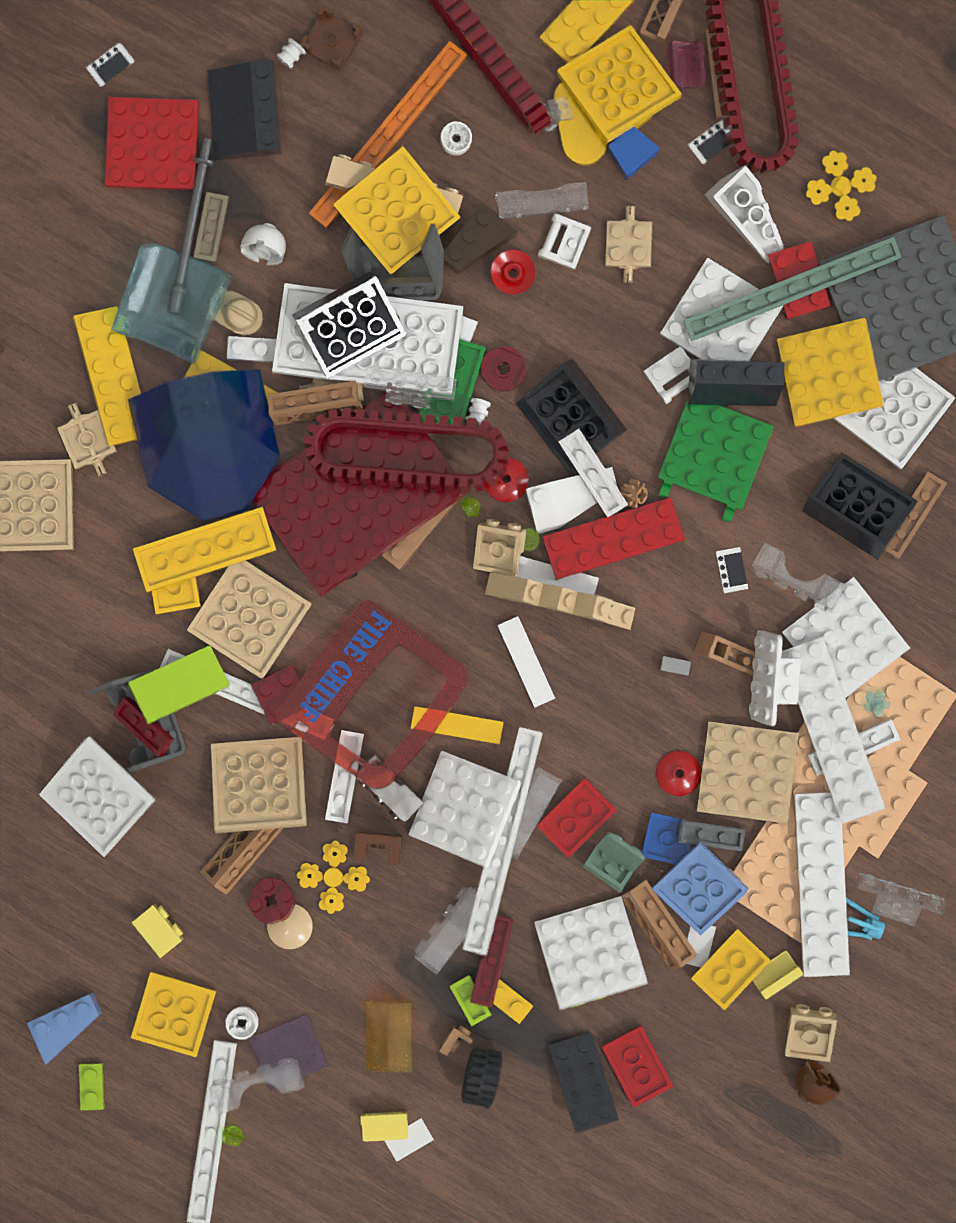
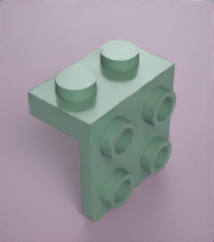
[582,832,645,893]

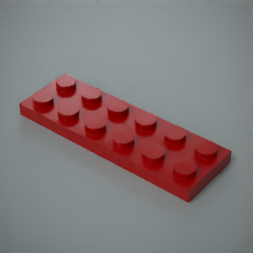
[542,497,685,580]

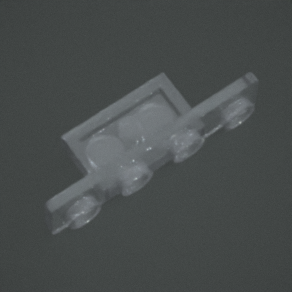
[364,366,457,408]
[857,873,945,926]

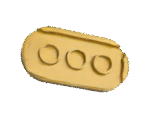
[554,82,607,166]

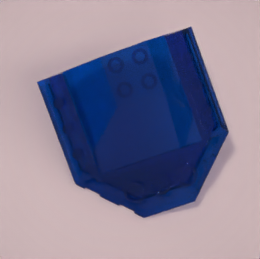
[128,369,280,521]

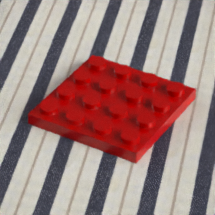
[105,97,199,191]

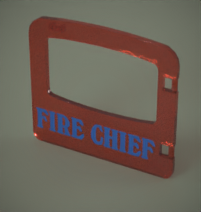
[275,601,467,789]

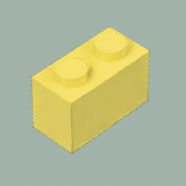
[132,904,184,958]

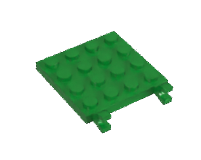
[657,400,774,523]

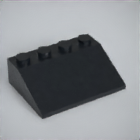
[208,60,282,160]
[292,271,406,379]
[515,359,627,474]
[802,453,918,560]

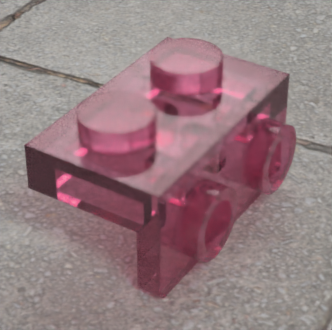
[668,40,706,89]

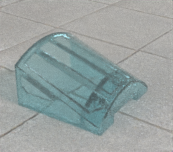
[111,242,233,364]

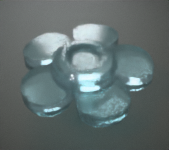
[864,691,891,717]

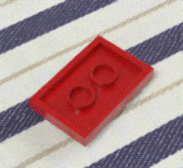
[768,241,830,320]
[536,778,617,858]
[601,1025,674,1108]

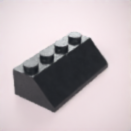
[688,359,785,406]

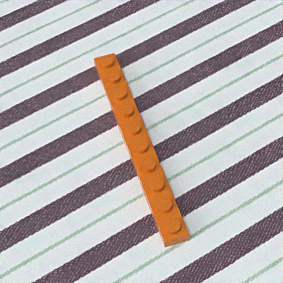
[309,41,467,229]

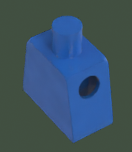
[607,127,660,181]

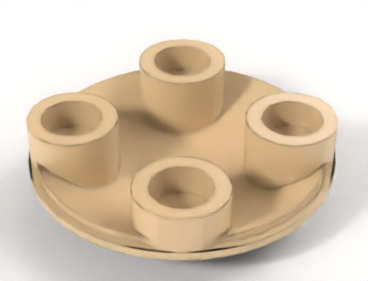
[267,904,313,949]

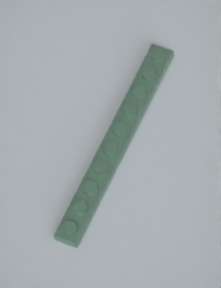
[683,237,902,342]

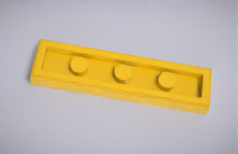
[411,707,503,744]

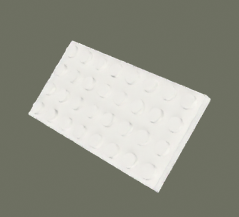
[272,283,463,396]

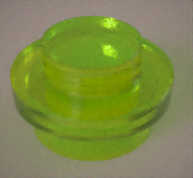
[461,496,481,518]
[524,528,540,551]
[222,1126,245,1146]

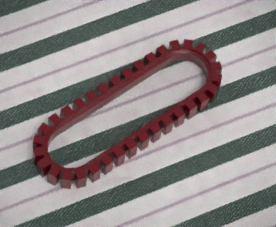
[427,0,551,136]
[706,0,799,174]
[303,408,510,493]

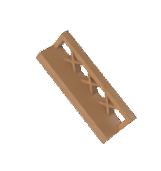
[639,0,683,45]
[268,380,363,425]
[200,828,283,895]
[621,880,697,972]

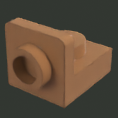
[439,1025,473,1056]

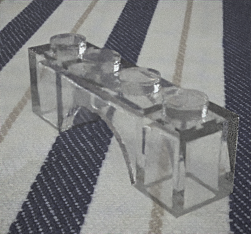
[496,182,589,219]
[752,542,846,612]
[209,1057,305,1115]

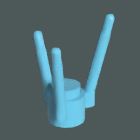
[846,897,885,940]

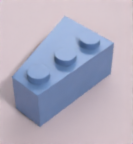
[27,992,102,1065]

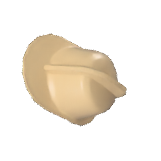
[211,291,263,335]

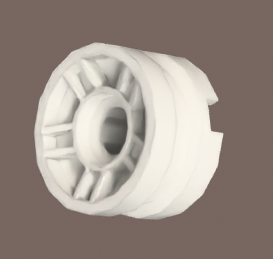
[440,122,472,155]
[226,1006,259,1039]

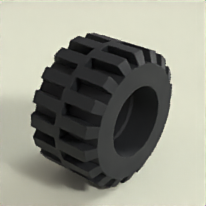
[461,1046,503,1108]

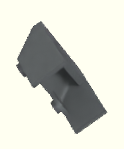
[341,224,444,300]
[87,670,185,774]

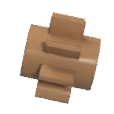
[620,479,648,508]

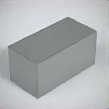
[660,656,691,676]

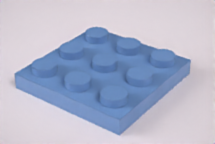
[652,841,749,936]

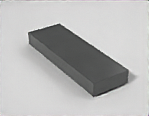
[676,819,746,852]

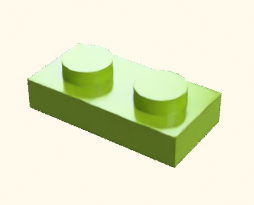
[449,975,491,1026]
[79,1063,104,1110]

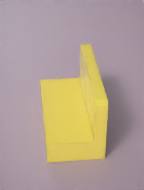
[752,951,804,999]
[361,1111,408,1141]

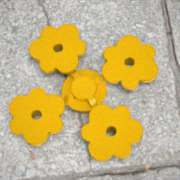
[806,151,877,221]
[297,841,370,914]

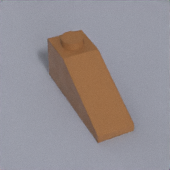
[694,632,755,676]

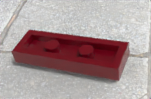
[113,697,174,757]

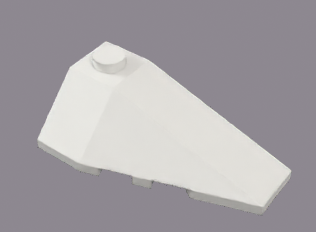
[705,166,784,263]
[525,467,618,534]

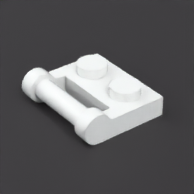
[537,214,591,270]
[643,346,690,404]

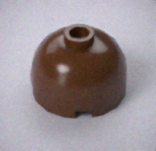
[795,1059,841,1105]

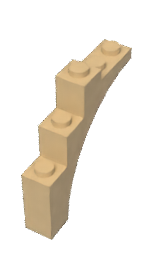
[485,572,635,630]

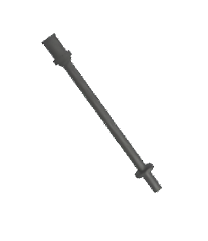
[167,138,213,315]

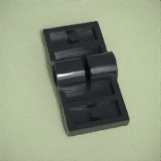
[548,1032,619,1134]

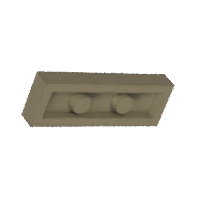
[194,192,229,263]

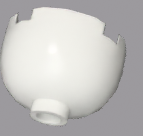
[240,223,286,265]

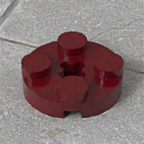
[481,346,526,392]
[248,878,295,924]

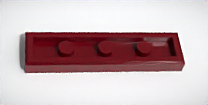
[470,915,514,1008]

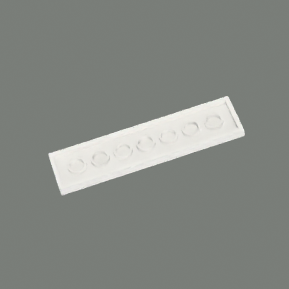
[781,637,886,824]
[794,792,850,977]

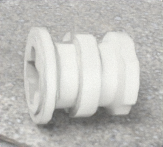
[276,38,306,69]
[465,398,491,425]

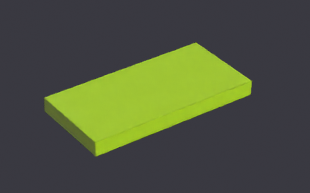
[128,645,230,725]

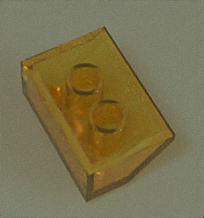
[366,1001,412,1072]

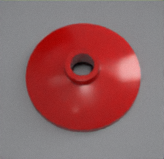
[491,250,536,295]
[484,458,529,502]
[656,751,701,796]

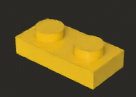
[493,979,533,1024]

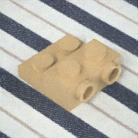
[473,519,526,577]
[784,1004,837,1062]

